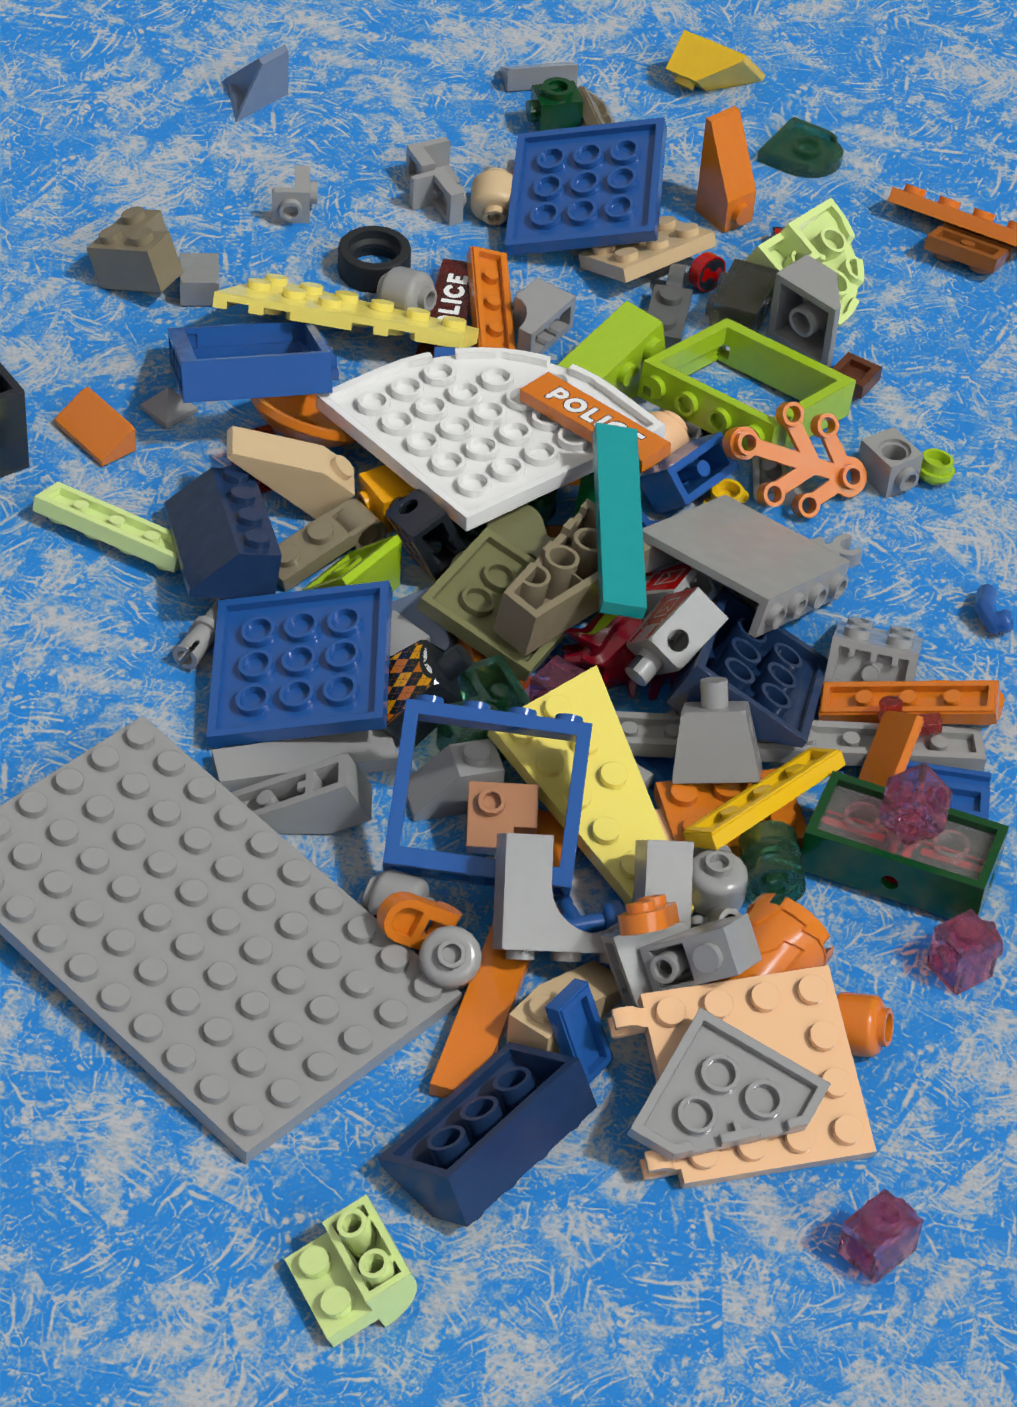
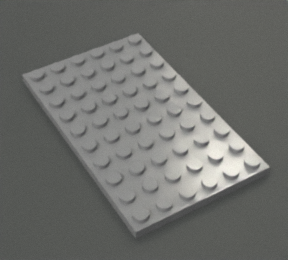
[0,716,462,1165]

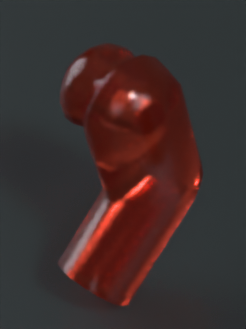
[877,696,942,736]

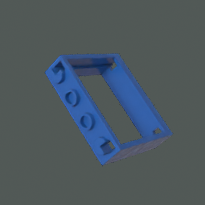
[168,320,339,403]
[383,694,593,897]

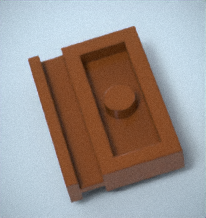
[923,222,1014,274]

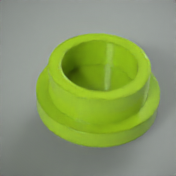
[919,448,955,485]

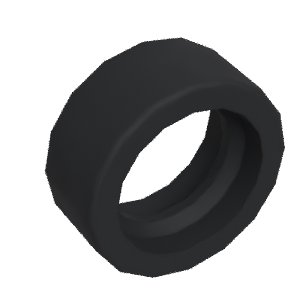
[338,225,411,293]

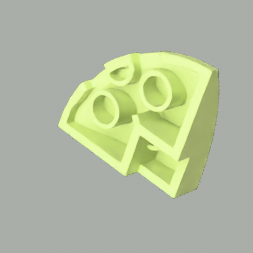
[742,198,864,327]

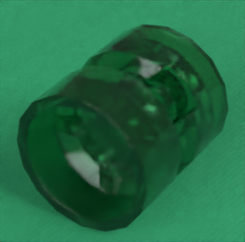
[738,820,806,905]

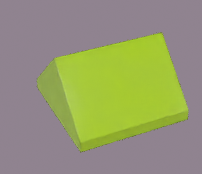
[300,534,402,591]

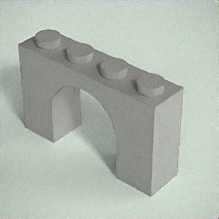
[492,833,694,963]

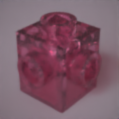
[879,762,953,847]

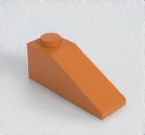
[695,106,756,233]

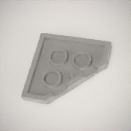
[627,1007,831,1161]

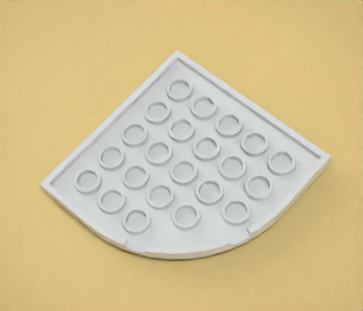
[316,347,666,532]

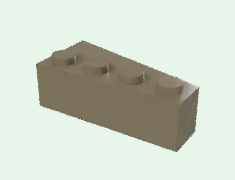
[493,498,651,656]

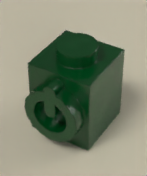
[525,77,584,131]

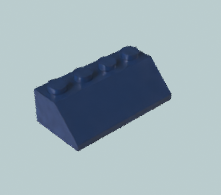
[163,465,282,599]
[378,1042,597,1227]

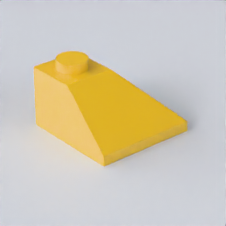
[666,30,765,91]

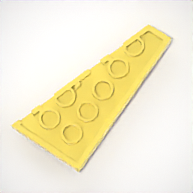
[212,273,479,348]

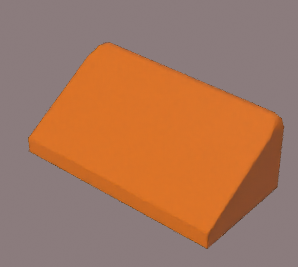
[54,387,136,467]
[858,711,924,791]

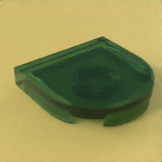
[757,117,844,178]

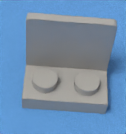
[824,617,923,682]

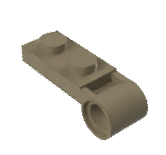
[277,499,386,592]

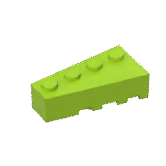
[557,300,666,399]

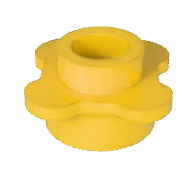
[703,479,749,504]

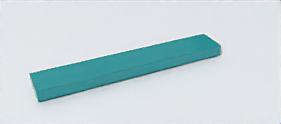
[592,422,647,619]

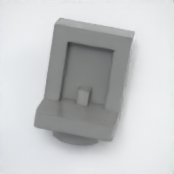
[272,165,318,223]
[409,167,467,226]

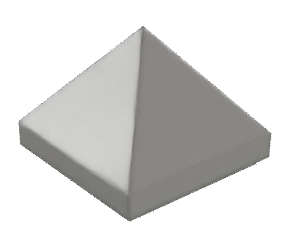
[140,387,198,429]

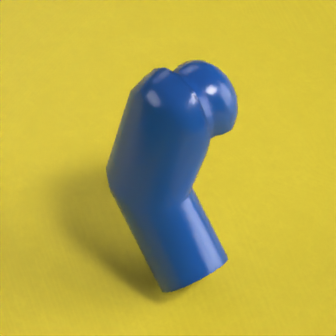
[974,584,1013,636]

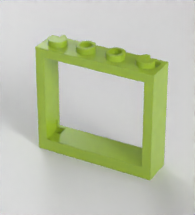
[637,318,856,462]

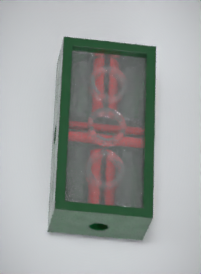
[798,771,1009,927]

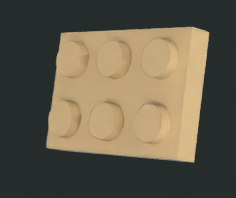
[578,216,717,283]

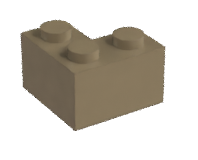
[86,206,183,293]

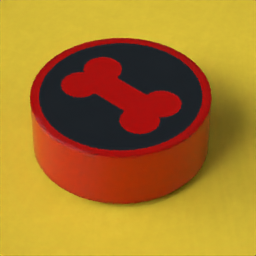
[688,252,726,292]

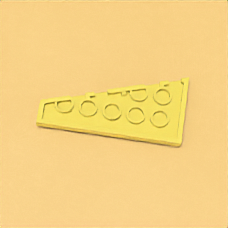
[487,665,694,916]

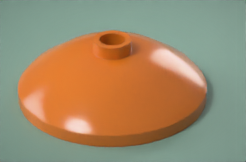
[250,394,357,448]

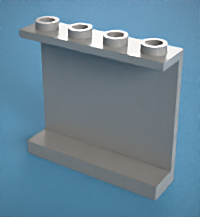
[643,495,851,638]

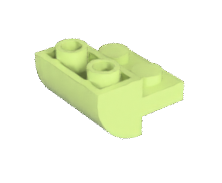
[284,1194,417,1347]

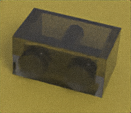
[705,259,779,333]

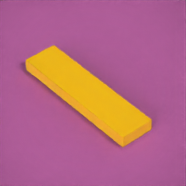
[682,747,846,850]

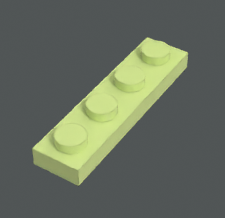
[32,482,180,573]

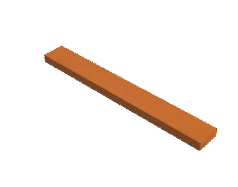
[429,809,564,1098]

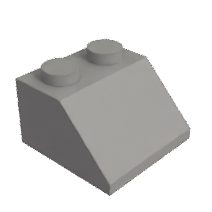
[767,254,841,368]

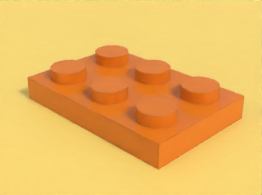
[653,768,807,857]

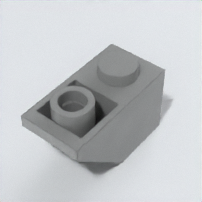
[639,913,762,992]

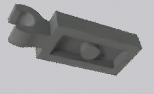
[647,263,693,349]

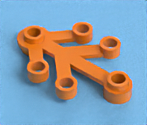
[722,402,867,518]

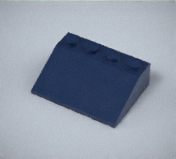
[666,587,828,748]

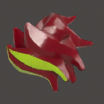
[562,612,644,699]

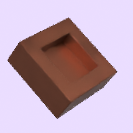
[832,352,882,399]

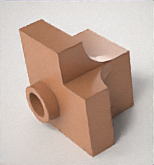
[465,781,539,854]

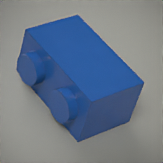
[640,431,740,514]

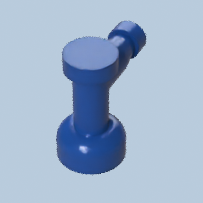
[553,895,624,933]

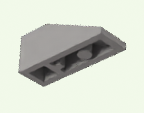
[231,753,372,834]

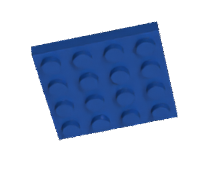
[505,117,667,256]
[206,580,393,748]

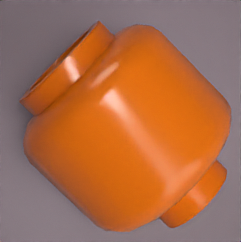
[837,992,894,1058]

